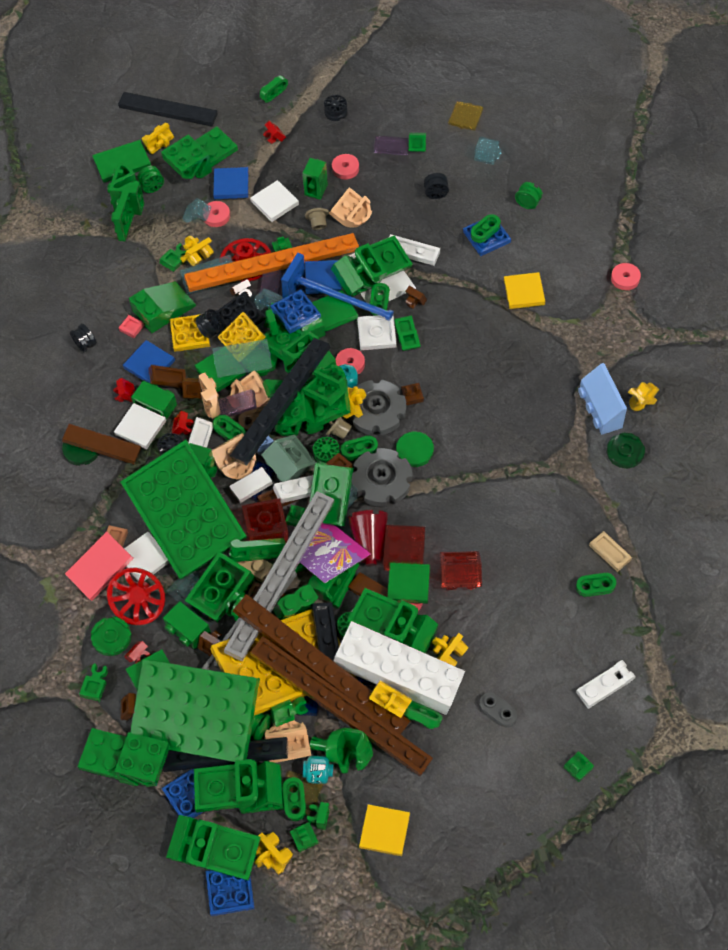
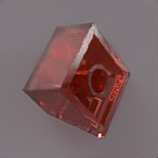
[440,551,482,590]

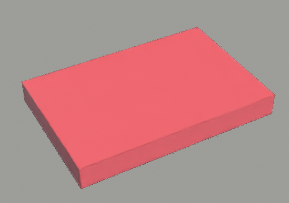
[65,532,134,601]

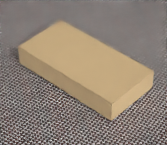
[589,531,632,572]

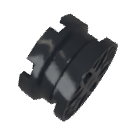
[324,95,348,121]
[424,173,449,199]
[196,309,224,338]
[70,323,97,352]
[157,433,183,456]

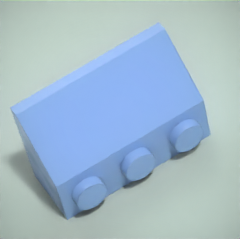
[578,363,627,435]

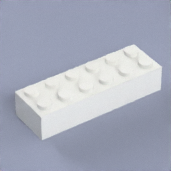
[334,621,465,715]

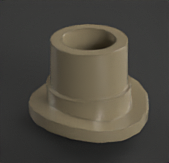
[305,208,329,230]
[326,417,351,439]

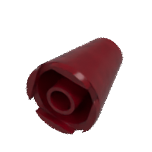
[349,510,388,566]

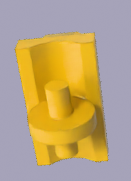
[142,122,174,154]
[180,236,214,267]
[628,382,659,411]
[343,386,366,419]
[432,633,468,666]
[369,680,412,718]
[255,832,293,875]

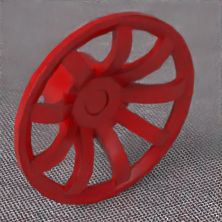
[220,238,271,282]
[107,567,165,625]

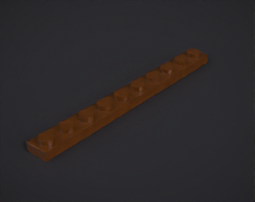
[233,594,410,735]
[250,636,433,776]

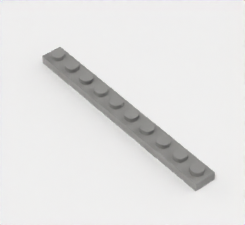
[224,491,334,662]

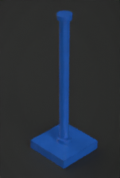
[281,252,393,321]

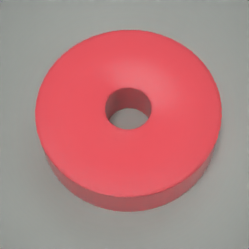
[332,154,359,180]
[202,201,230,227]
[611,263,641,290]
[335,348,365,374]

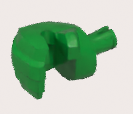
[310,728,373,773]

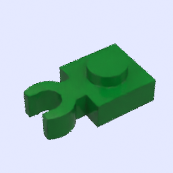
[160,243,188,272]
[79,663,108,702]
[270,697,308,727]

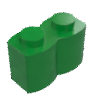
[273,585,318,620]

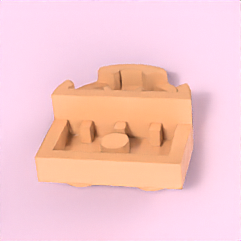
[329,187,372,228]
[228,370,271,413]
[199,373,220,419]
[212,433,256,479]
[265,720,311,763]

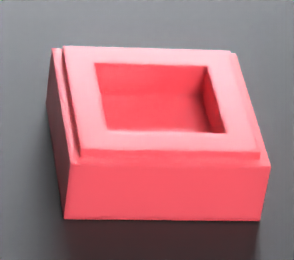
[119,315,144,338]

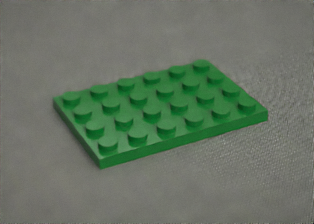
[120,440,247,580]
[130,659,260,762]

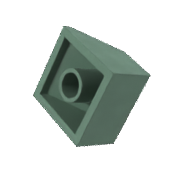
[261,435,317,482]

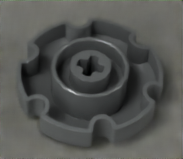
[348,380,407,435]
[351,448,412,507]

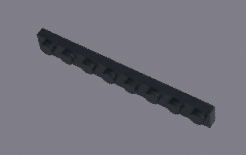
[230,338,331,466]

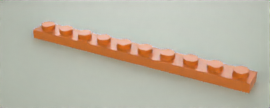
[184,233,359,292]

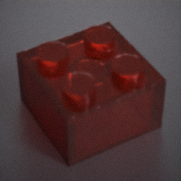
[242,498,288,543]
[383,525,425,571]

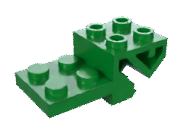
[161,126,238,179]
[108,163,145,242]
[331,235,413,297]
[259,322,336,385]
[275,386,351,436]
[347,588,438,654]
[78,728,170,787]
[194,759,284,814]
[166,815,261,881]

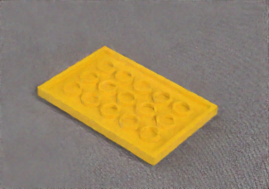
[210,609,356,716]

